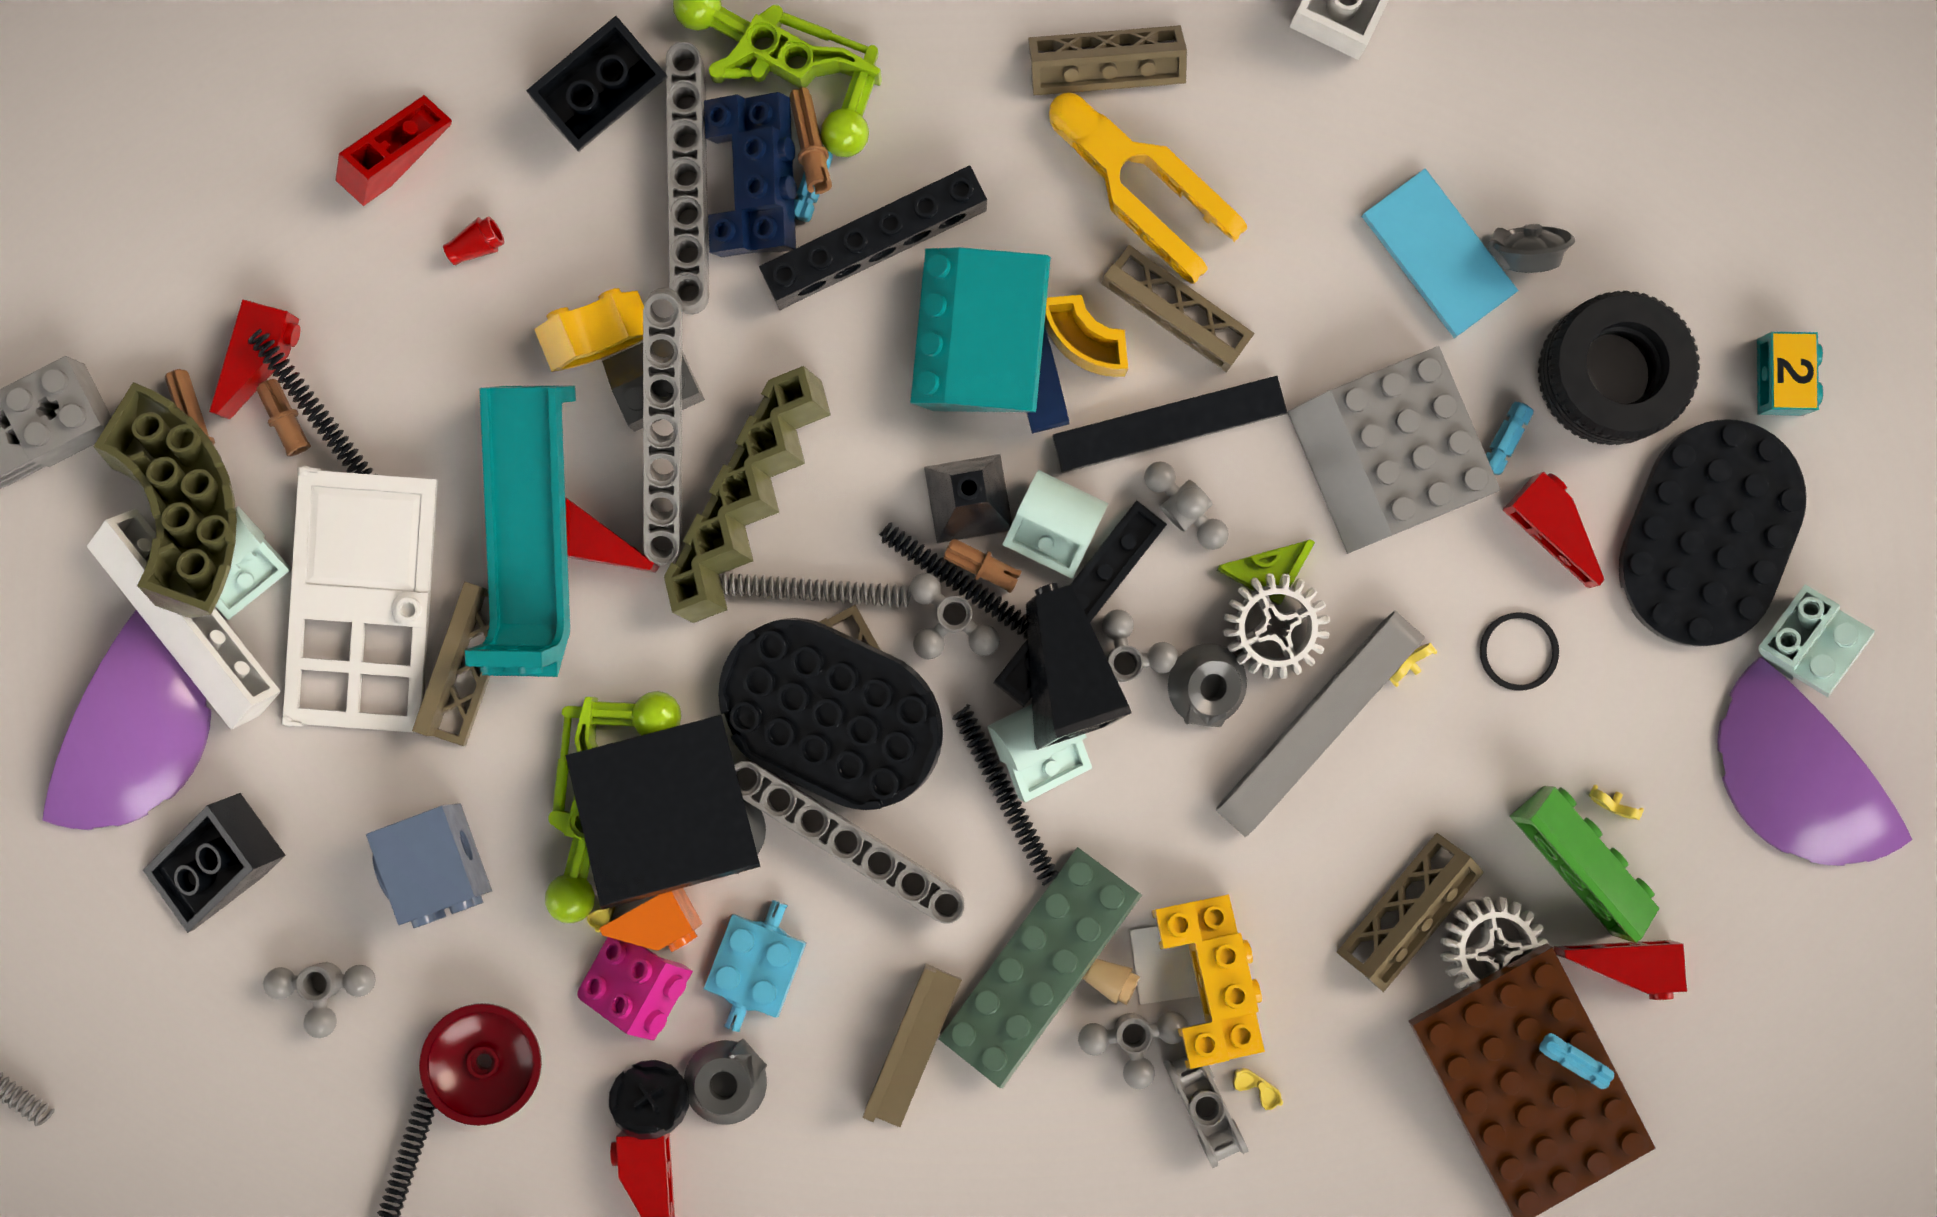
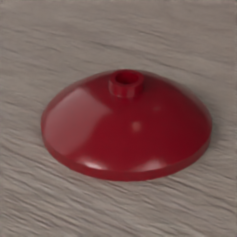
[419,1003,542,1126]

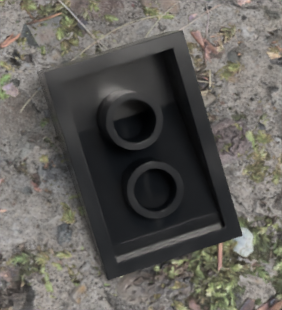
[143,793,286,933]

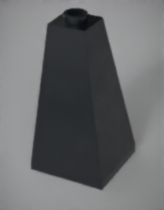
[1026,583,1132,750]

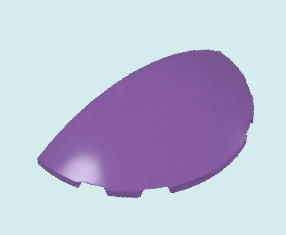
[42,610,211,830]
[1717,657,1912,866]

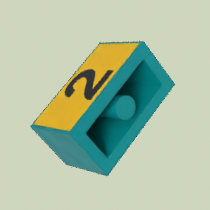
[1757,332,1823,416]

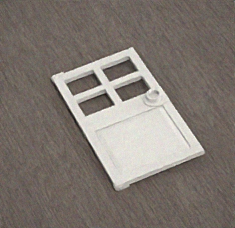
[281,466,438,733]

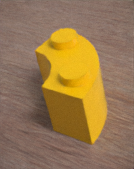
[534,288,644,372]
[1045,295,1128,377]

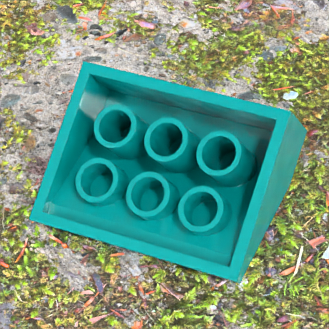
[910,247,1051,412]

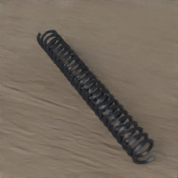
[248,329,378,475]
[879,522,1028,639]
[952,704,1059,886]
[377,1083,437,1217]

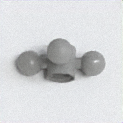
[1144,462,1229,550]
[910,573,1000,659]
[1102,609,1179,682]
[263,962,376,1038]
[1078,1012,1188,1089]

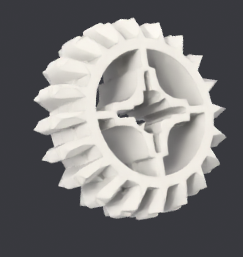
[1223,573,1330,679]
[1440,896,1549,990]

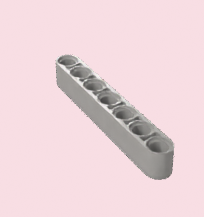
[666,42,709,314]
[643,288,682,565]
[1216,611,1425,837]
[734,761,964,924]

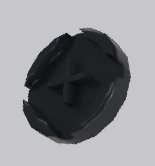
[609,1060,689,1140]

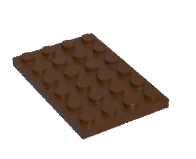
[1408,943,1656,1217]

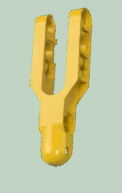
[1049,92,1247,284]

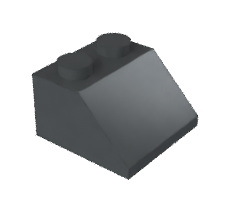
[602,339,705,432]

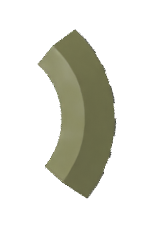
[93,382,237,618]

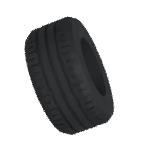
[1538,291,1700,445]

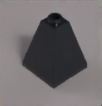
[924,454,1012,544]

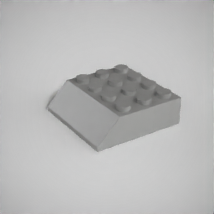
[1288,346,1501,554]

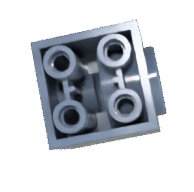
[366,803,492,929]

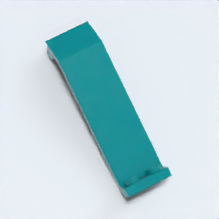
[465,385,576,677]

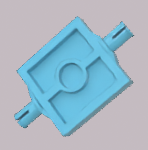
[704,900,807,1032]

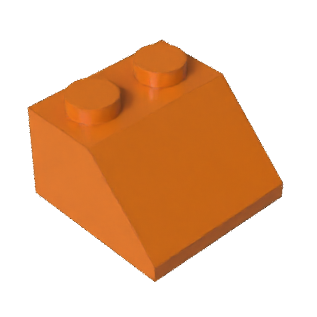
[599,888,703,952]

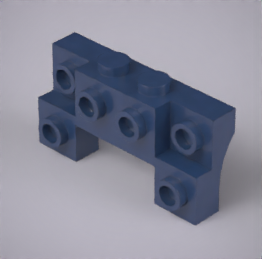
[704,92,797,257]

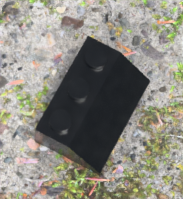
[526,16,668,152]

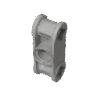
[1163,1056,1249,1168]

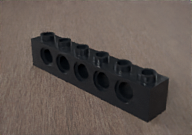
[759,165,987,310]

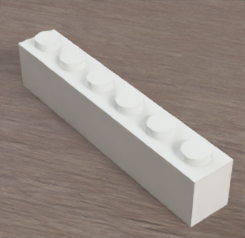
[87,508,281,730]

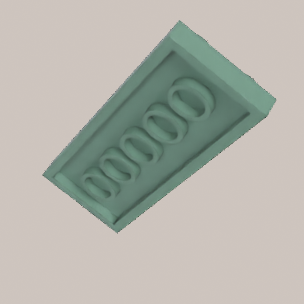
[939,847,1142,1088]

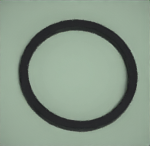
[1480,612,1559,691]

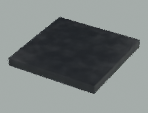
[565,715,761,910]

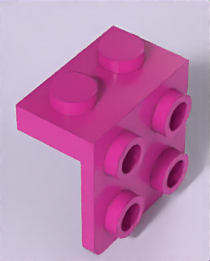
[577,937,693,1041]

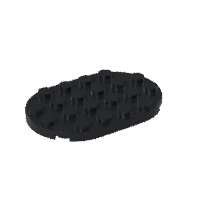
[1619,419,1807,647]
[718,618,943,810]

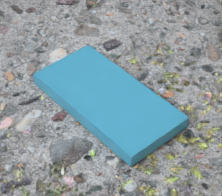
[1361,168,1519,338]

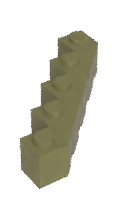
[664,366,831,623]

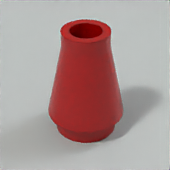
[443,216,505,266]

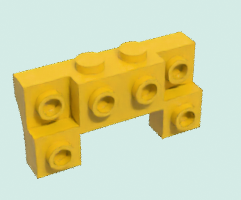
[1151,894,1265,1069]

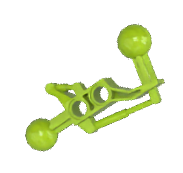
[673,0,882,157]
[545,691,681,924]

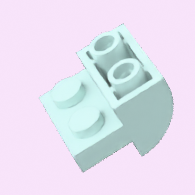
[1002,470,1109,579]
[215,506,291,620]
[1759,585,1875,697]
[987,704,1092,802]

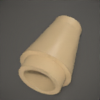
[1082,959,1140,1005]

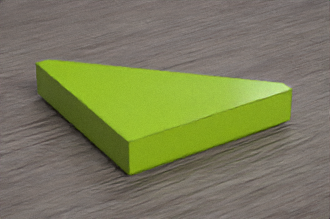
[1216,539,1315,605]

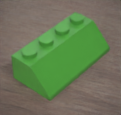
[1509,786,1660,943]

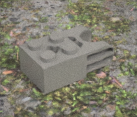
[0,356,111,489]

